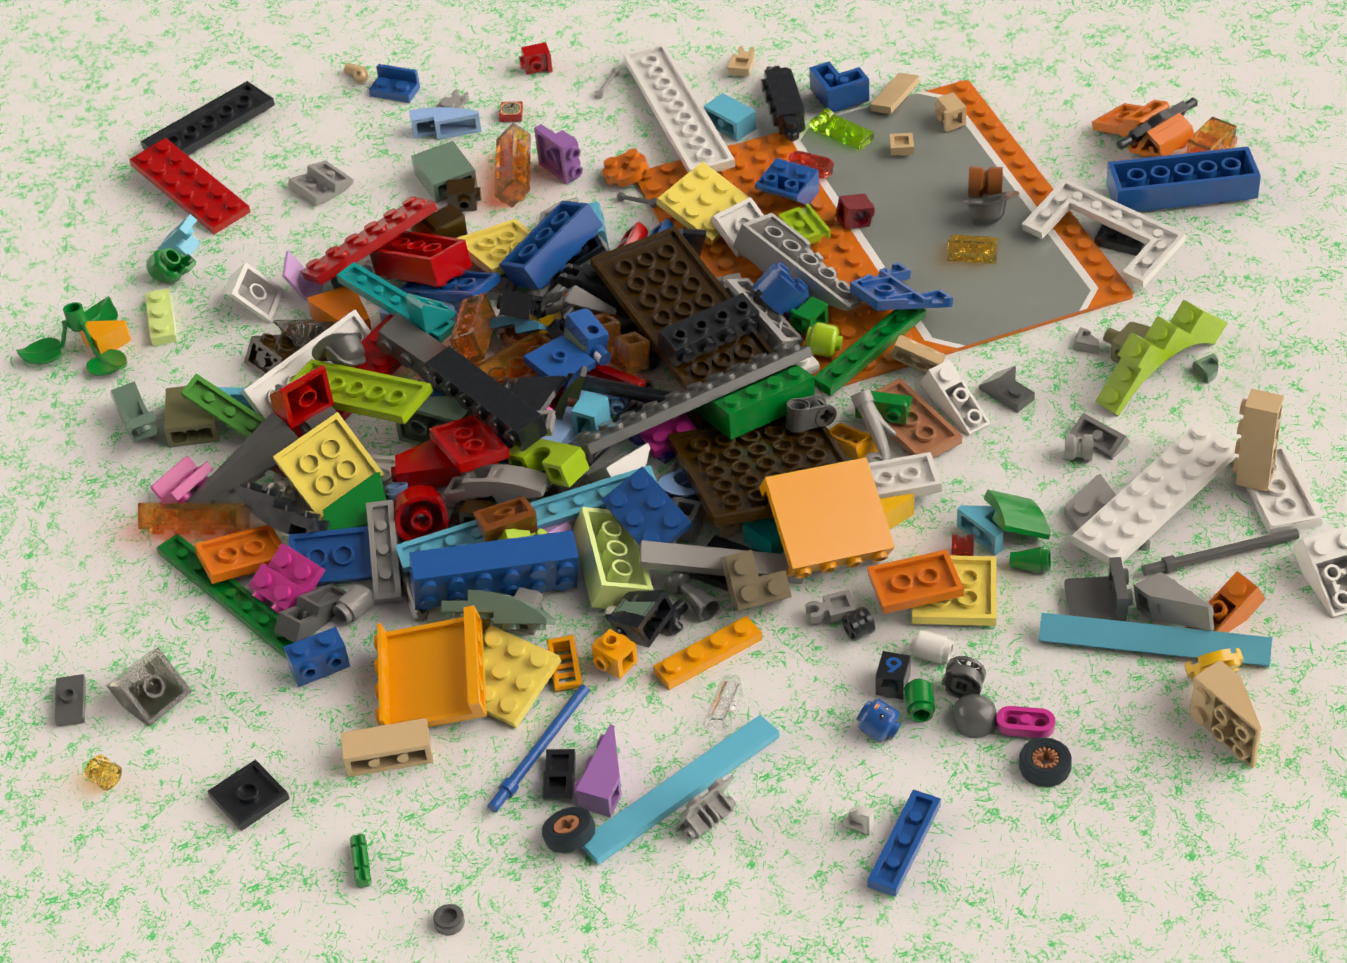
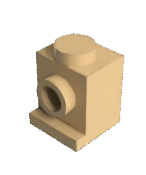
[935,92,966,132]

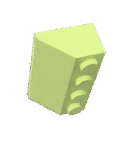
[572,507,653,609]

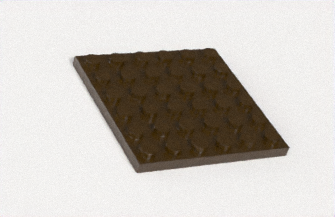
[667,415,849,527]

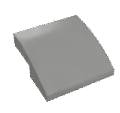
[288,160,354,206]

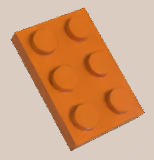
[194,525,282,584]
[867,549,964,614]

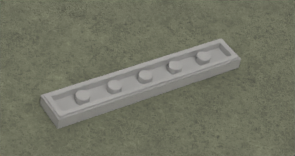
[640,540,804,583]

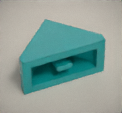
[405,293,455,334]
[743,518,784,554]

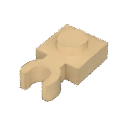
[727,46,755,77]

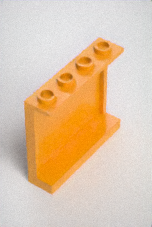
[759,457,895,579]
[374,605,487,727]

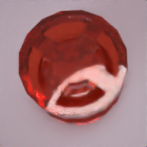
[951,534,974,556]

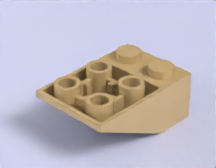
[1189,660,1262,768]

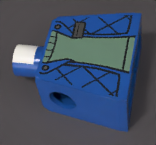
[564,308,612,366]

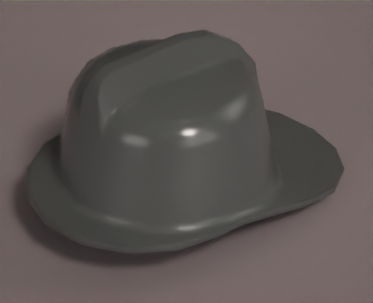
[963,191,1019,225]
[312,332,366,367]

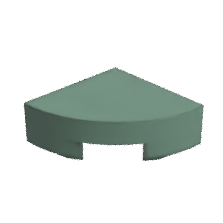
[1192,353,1219,383]

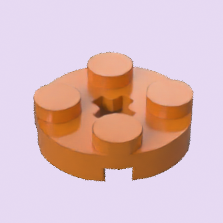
[602,148,649,187]

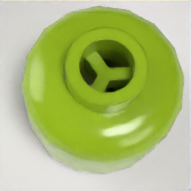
[805,322,843,358]

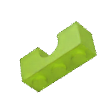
[507,439,590,488]

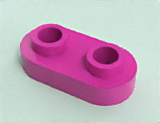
[996,706,1055,738]

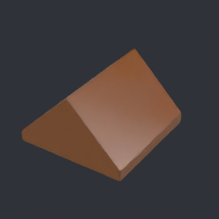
[473,496,538,542]

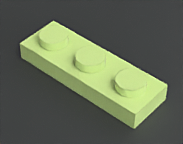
[145,288,177,346]

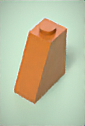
[307,286,372,332]

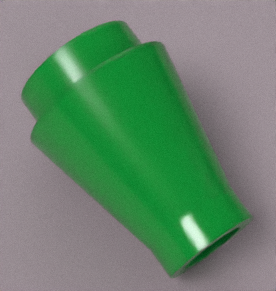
[1010,546,1051,574]

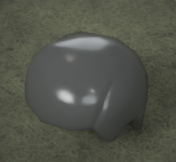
[953,694,997,738]

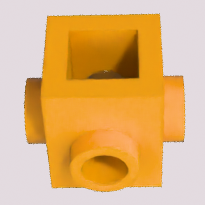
[592,629,638,679]

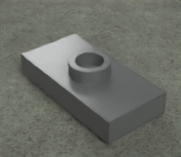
[54,674,86,727]

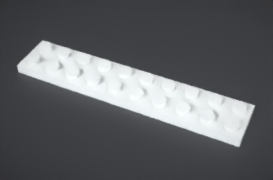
[623,43,735,173]

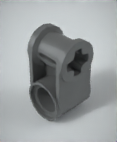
[785,394,837,433]

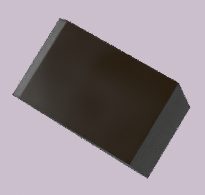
[421,203,468,238]

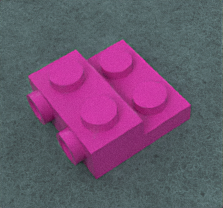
[248,543,325,612]

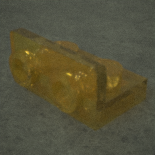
[948,234,999,264]

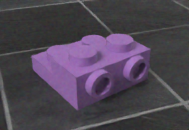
[534,124,583,184]

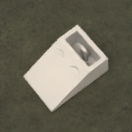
[1292,526,1347,618]

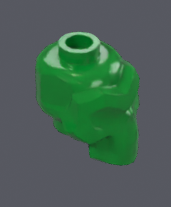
[146,248,196,284]

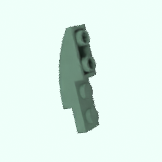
[441,590,556,630]

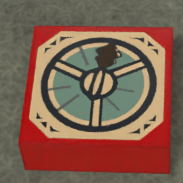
[499,101,524,122]

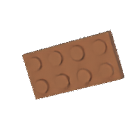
[875,378,962,458]

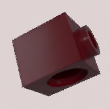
[835,194,875,229]

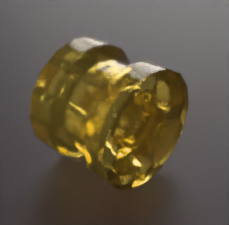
[85,755,122,791]

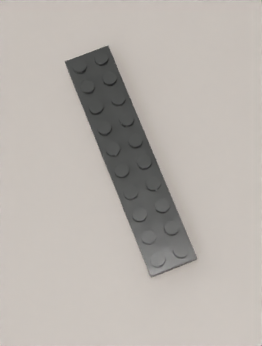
[568,343,813,455]

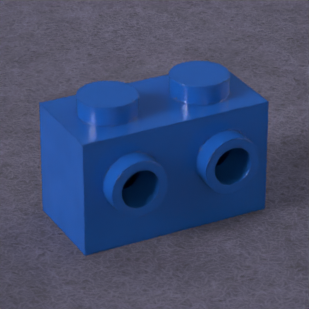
[283,627,350,687]

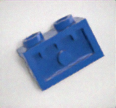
[369,64,420,103]

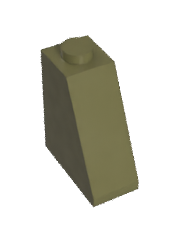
[164,386,220,448]

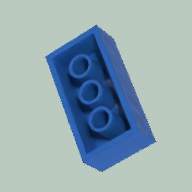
[499,201,603,290]

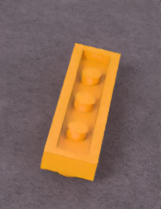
[653,615,763,690]

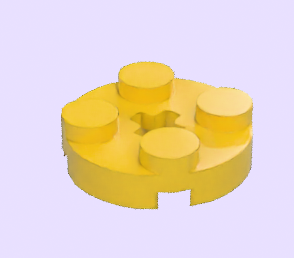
[1184,648,1244,682]

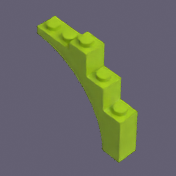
[1095,299,1227,415]

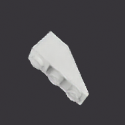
[920,359,991,436]

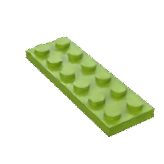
[288,359,433,424]

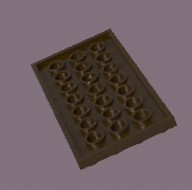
[590,226,774,391]

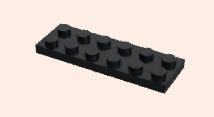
[140,81,275,155]

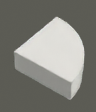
[843,807,874,835]

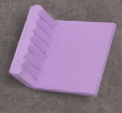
[282,250,323,302]

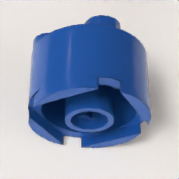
[752,261,809,319]

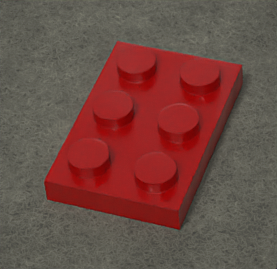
[429,415,510,473]

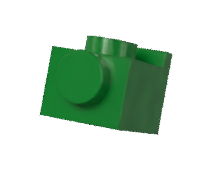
[790,297,828,336]

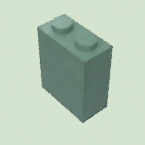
[411,141,478,203]

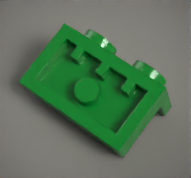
[855,389,912,425]

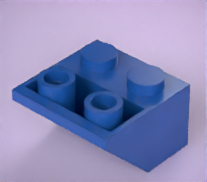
[755,158,819,205]

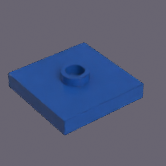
[524,335,596,385]

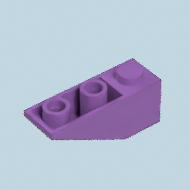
[574,724,622,817]

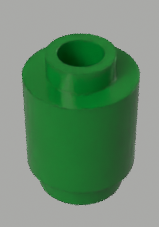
[904,678,935,723]

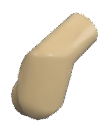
[344,63,369,83]

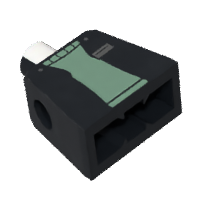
[605,590,676,648]

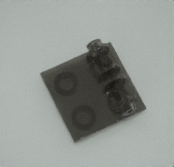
[273,319,334,348]

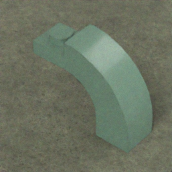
[110,381,159,443]

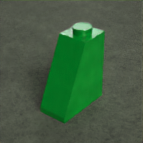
[323,472,387,530]

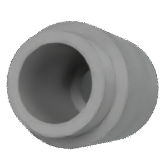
[333,585,373,624]

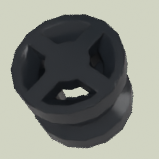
[842,607,876,641]

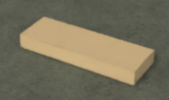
[870,73,920,114]

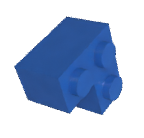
[809,61,870,113]

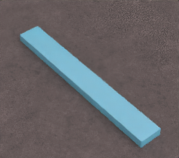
[1039,613,1272,667]
[581,715,779,865]

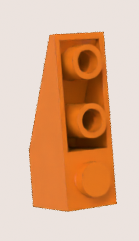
[1185,571,1266,633]

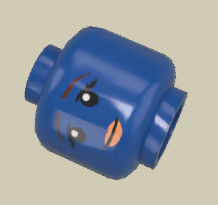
[856,699,902,742]

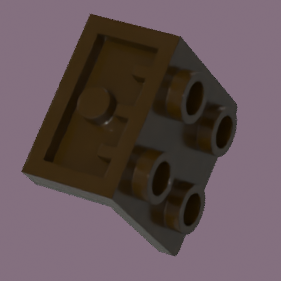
[244,332,306,376]

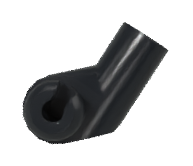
[664,599,688,635]

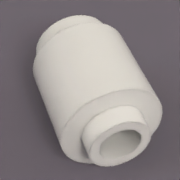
[910,630,954,664]

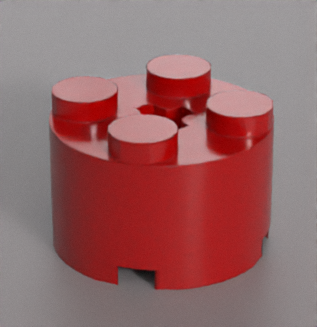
[394,485,449,541]

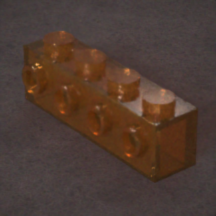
[494,122,531,208]
[449,292,496,365]
[138,501,250,535]

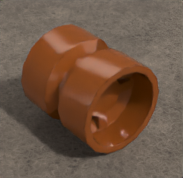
[968,166,1003,197]

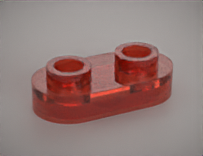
[788,151,834,179]

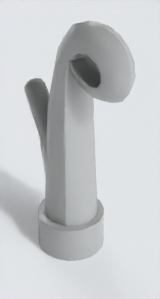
[850,389,896,463]

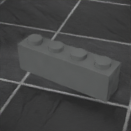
[377,313,447,395]

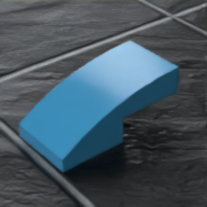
[489,317,546,334]

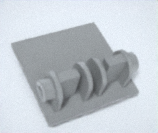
[676,774,736,840]

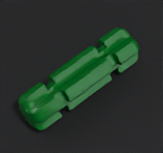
[350,833,372,888]

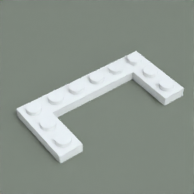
[1022,178,1186,288]

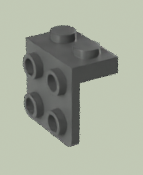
[1064,557,1133,621]

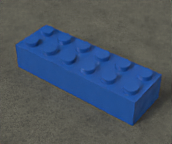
[1106,146,1261,212]
[409,530,579,610]

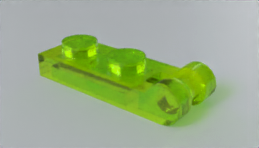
[810,108,874,151]

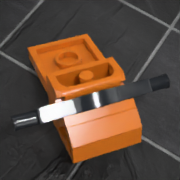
[1092,97,1198,157]

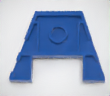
[849,262,953,311]

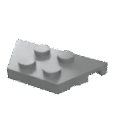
[1064,474,1151,551]

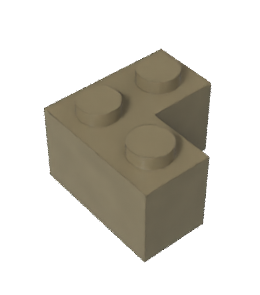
[720,550,792,611]

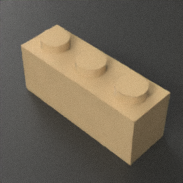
[341,718,434,777]

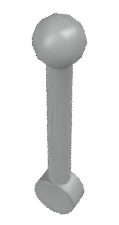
[594,68,619,99]

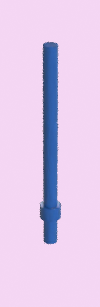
[488,684,590,813]

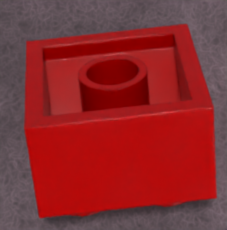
[270,365,334,429]

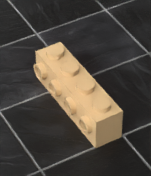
[1232,389,1284,492]

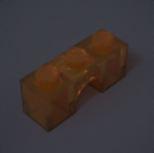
[594,312,650,374]

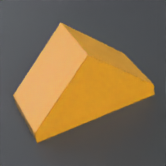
[80,320,131,354]

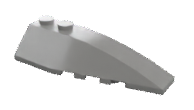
[733,213,863,311]

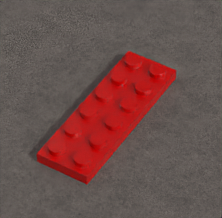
[129,138,250,235]
[300,196,438,285]

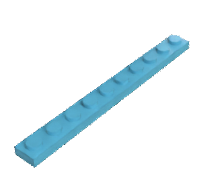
[395,465,657,573]

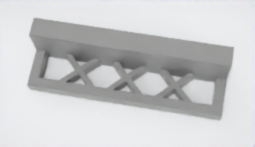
[723,278,804,350]

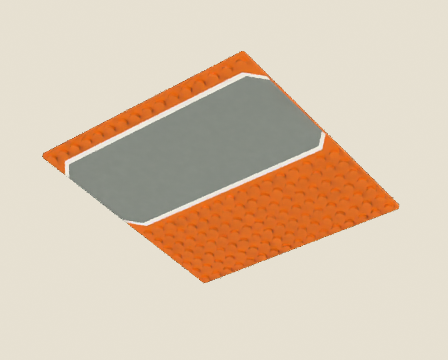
[636,80,1133,393]

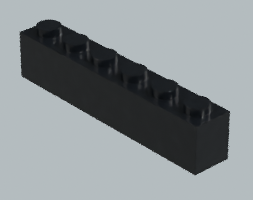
[425,346,548,451]

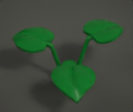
[16,296,127,376]

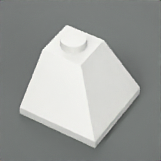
[223,262,284,324]
[587,443,650,483]

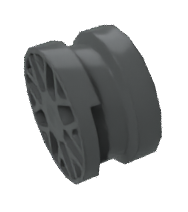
[942,656,986,699]

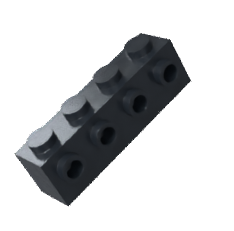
[657,293,760,367]

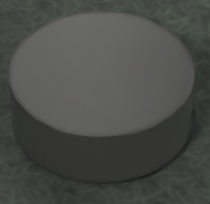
[433,904,465,936]

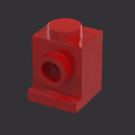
[518,42,553,75]

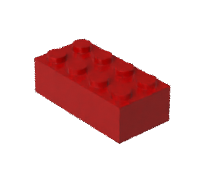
[369,231,472,288]

